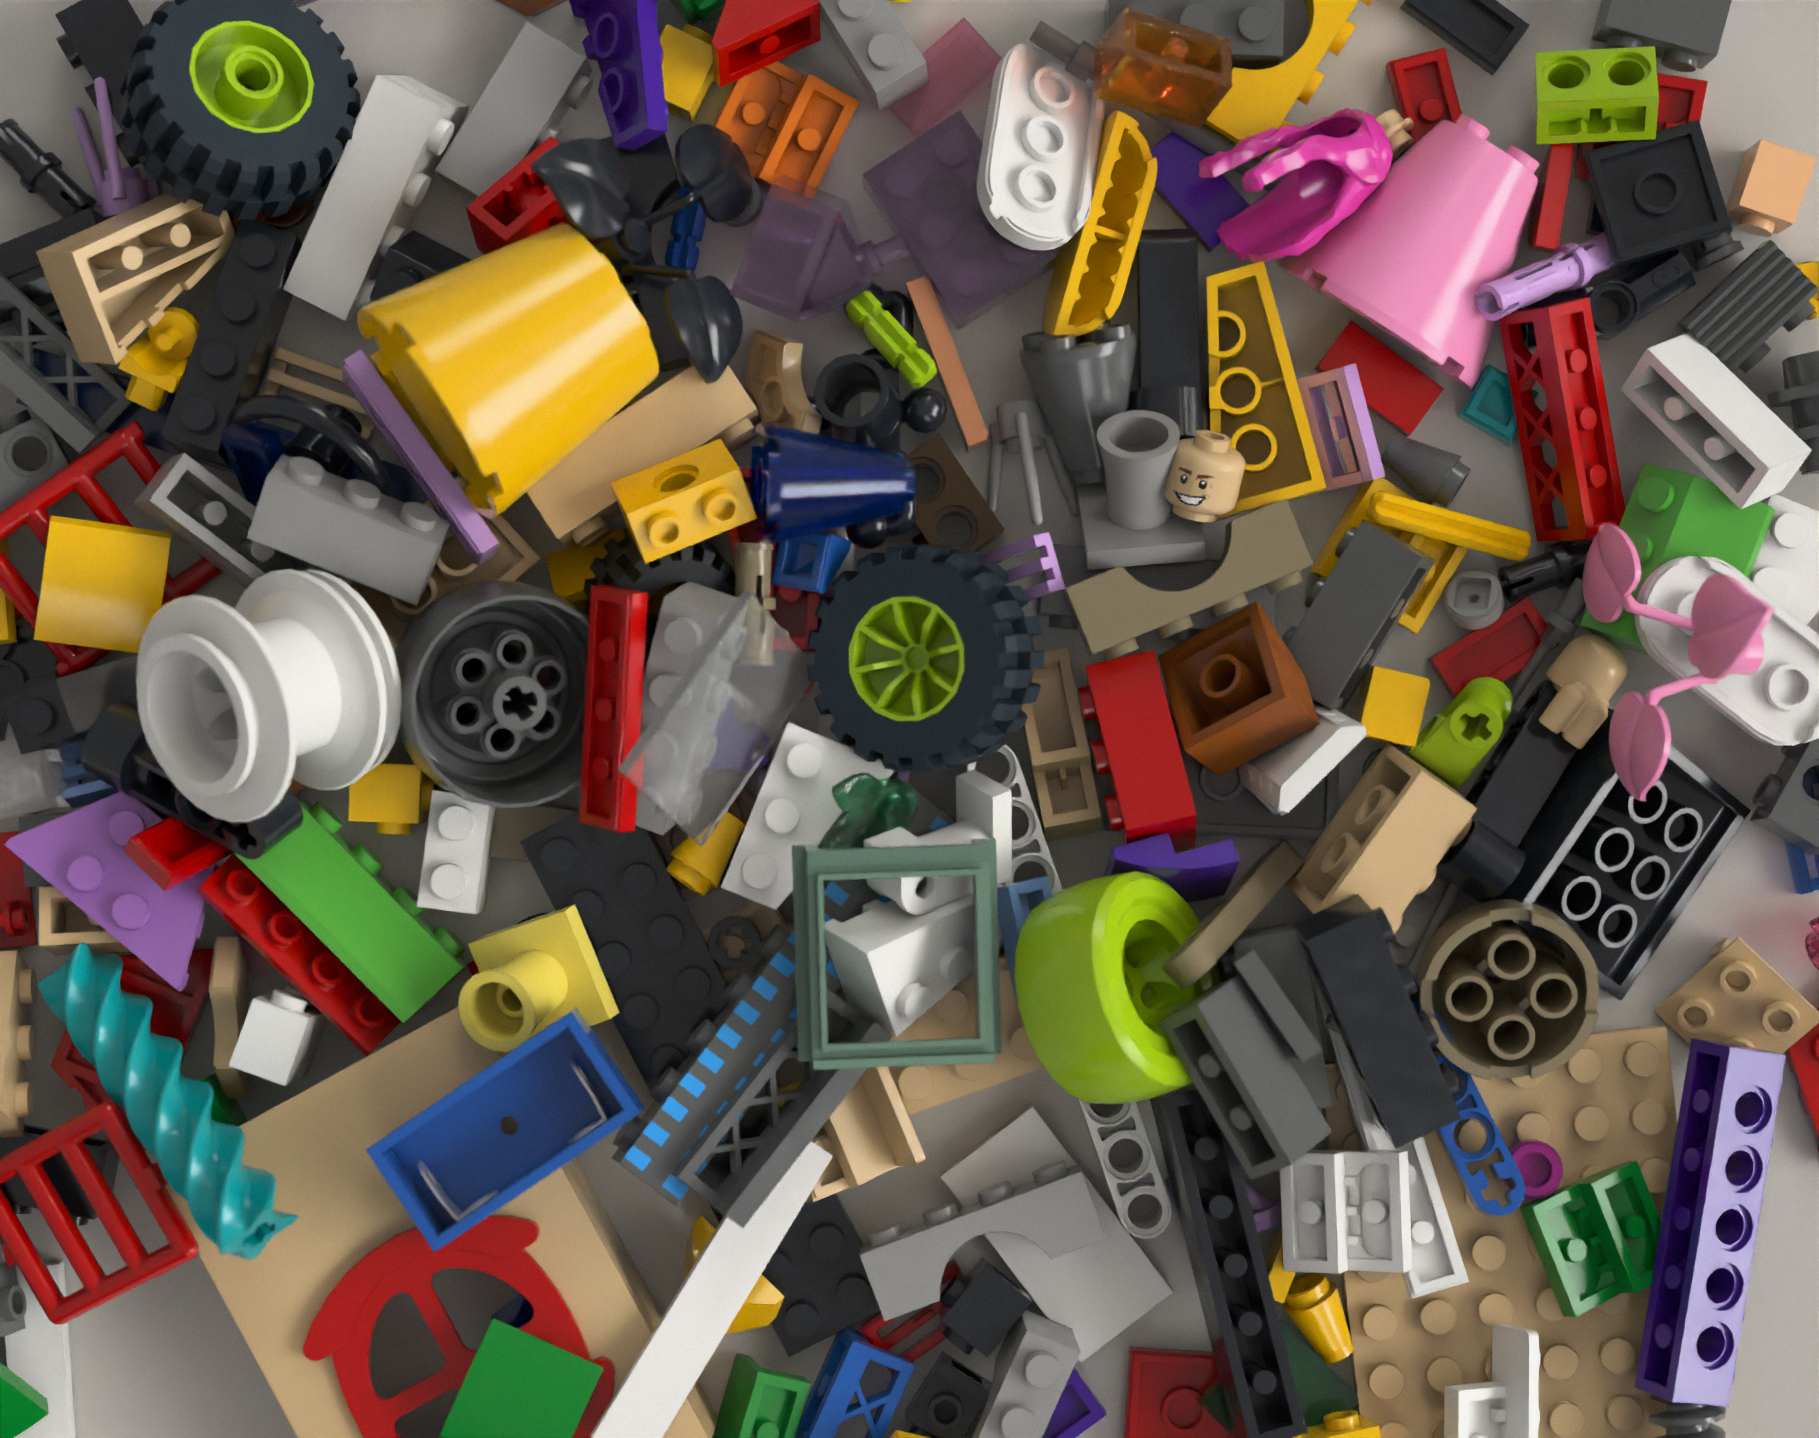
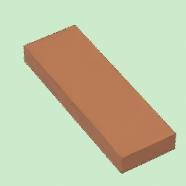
[906,276,989,452]

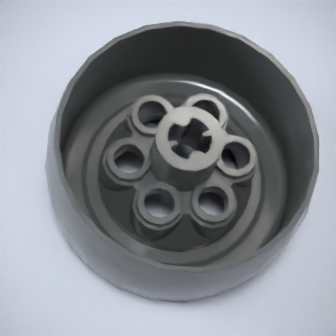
[394,580,589,808]

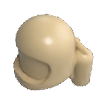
[1538,634,1627,749]

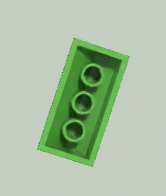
[235,800,469,1024]

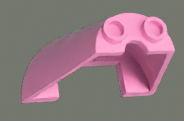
[1278,114,1540,391]

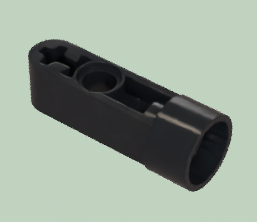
[1129,229,1210,440]
[81,700,303,860]

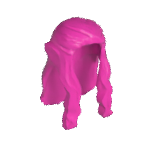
[1199,108,1393,263]

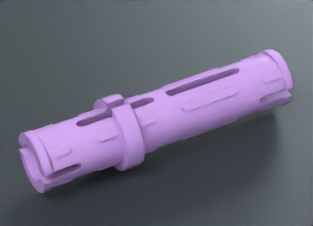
[1475,232,1615,321]

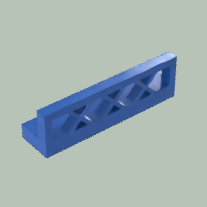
[795,1327,915,1438]

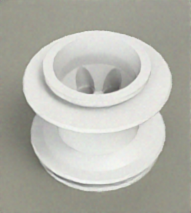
[136,569,402,823]

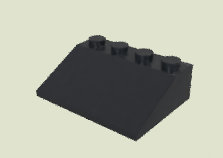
[1472,708,1751,1001]

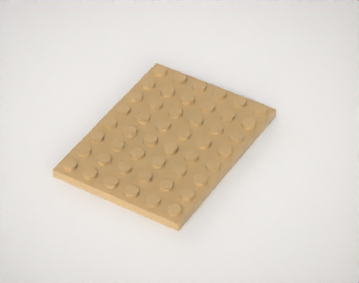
[1323,1024,1677,1438]

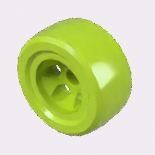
[1014,871,1221,1104]

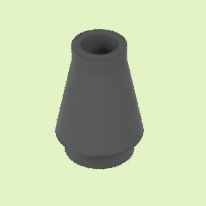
[1381,432,1471,508]

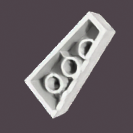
[283,75,469,321]

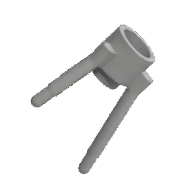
[987,399,1079,525]

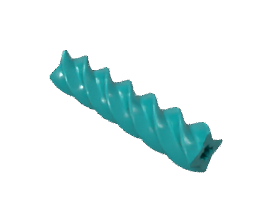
[38,943,298,1260]

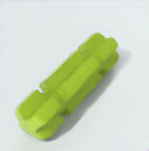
[845,290,937,388]

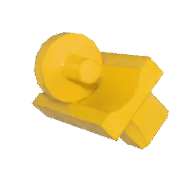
[118,307,200,411]

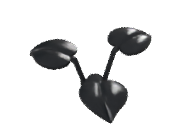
[530,124,752,385]

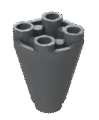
[1019,320,1136,484]

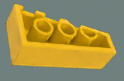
[1206,261,1326,522]

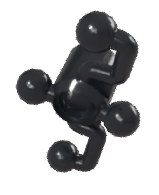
[807,281,947,550]

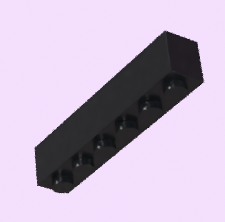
[1150,1082,1308,1438]

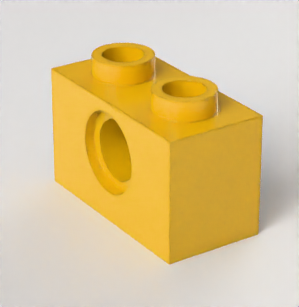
[610,438,757,564]

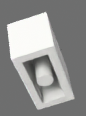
[417,790,496,914]
[229,985,328,1086]

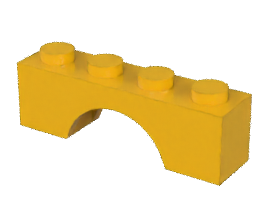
[1201,0,1373,159]

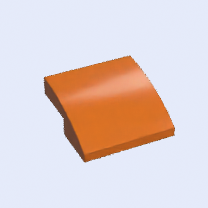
[712,61,859,205]

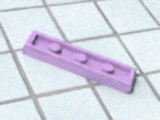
[342,349,499,566]

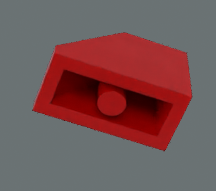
[712,0,821,88]

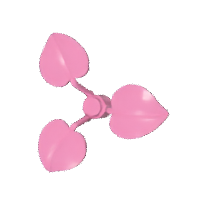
[1582,523,1775,801]

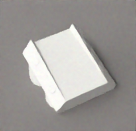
[1238,701,1367,816]

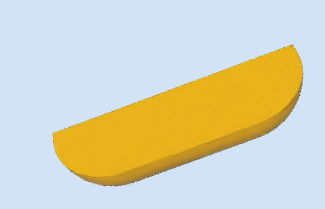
[1043,110,1157,337]

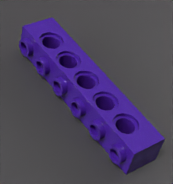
[1635,1038,1786,1407]

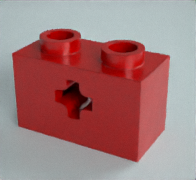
[466,136,577,255]

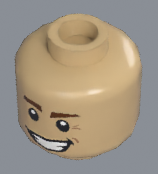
[1164,430,1245,522]

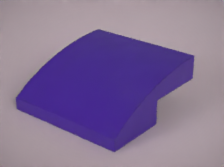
[1103,833,1240,902]

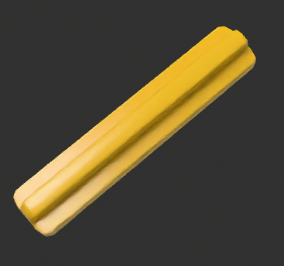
[1367,491,1531,562]

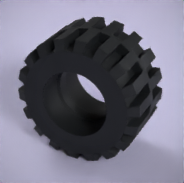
[583,529,735,674]

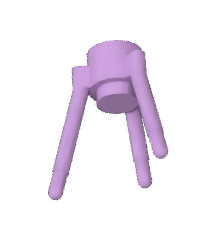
[72,77,160,219]

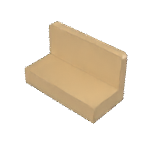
[823,1067,926,1187]

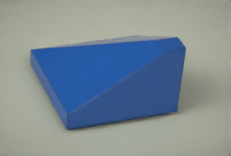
[771,526,852,594]

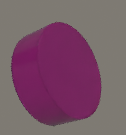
[1504,1139,1563,1200]

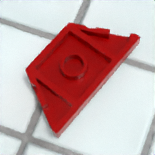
[51,948,214,1152]

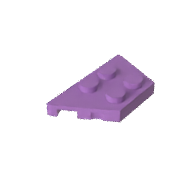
[4,791,219,992]

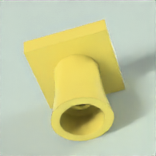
[458,904,619,1052]

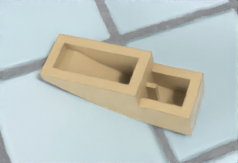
[1020,648,1102,841]

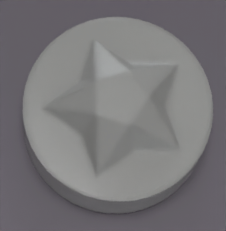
[1444,569,1505,630]

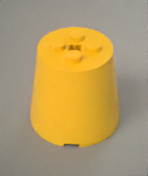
[357,223,659,519]

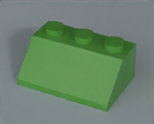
[1580,463,1775,656]

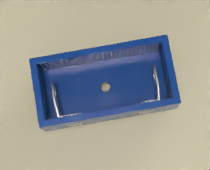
[366,1007,644,1253]

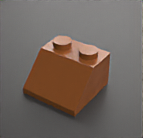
[1158,602,1320,776]

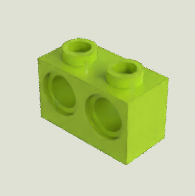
[1534,46,1659,145]

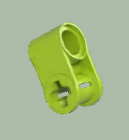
[1408,677,1513,789]

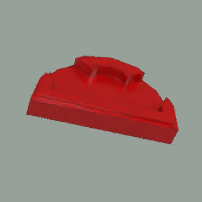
[1528,143,1575,253]

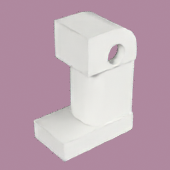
[864,769,1012,915]

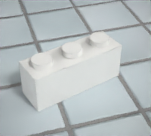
[1620,332,1812,510]

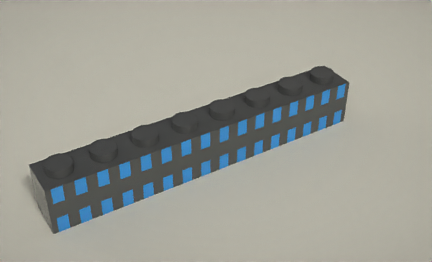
[612,781,957,1206]

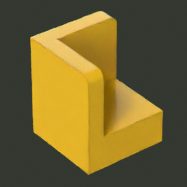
[1354,665,1430,748]

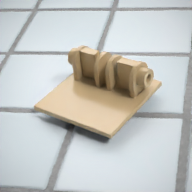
[1654,936,1819,1054]

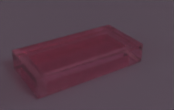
[887,17,1002,140]

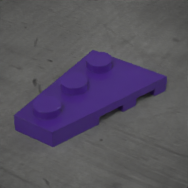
[569,0,669,150]

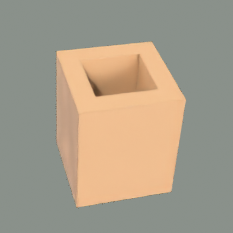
[1726,139,1817,237]

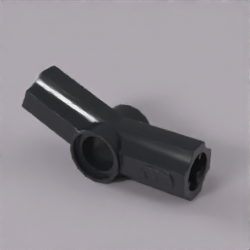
[1518,250,1697,349]

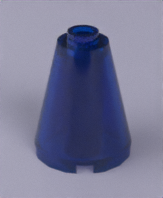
[750,423,916,543]

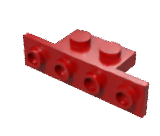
[196,853,401,1057]

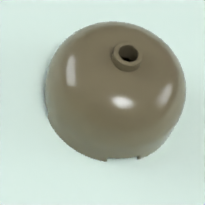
[1416,899,1599,1080]

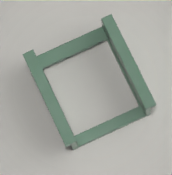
[792,838,1002,1070]

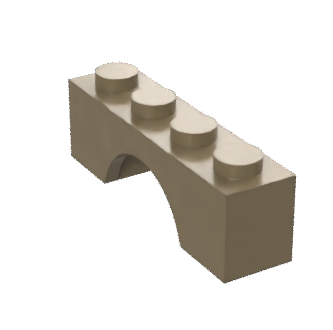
[1063,498,1313,662]

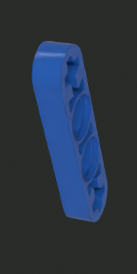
[1412,1002,1525,1217]

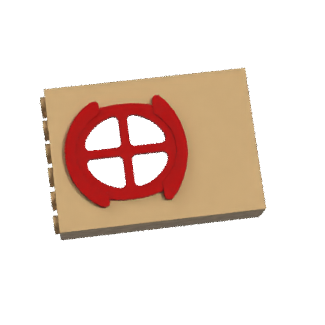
[165,1007,718,1438]

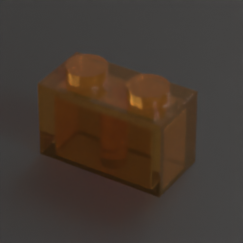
[1094,8,1232,128]

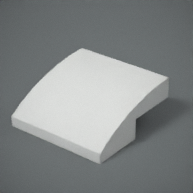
[1280,1150,1412,1274]

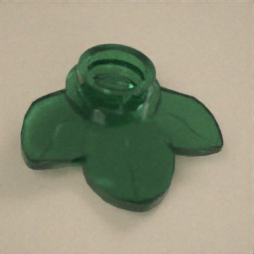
[817,773,918,881]

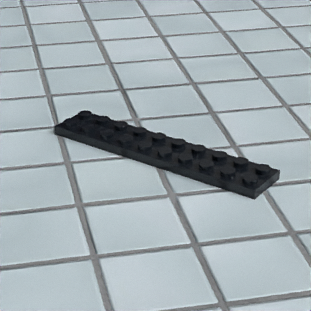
[520,812,880,1357]

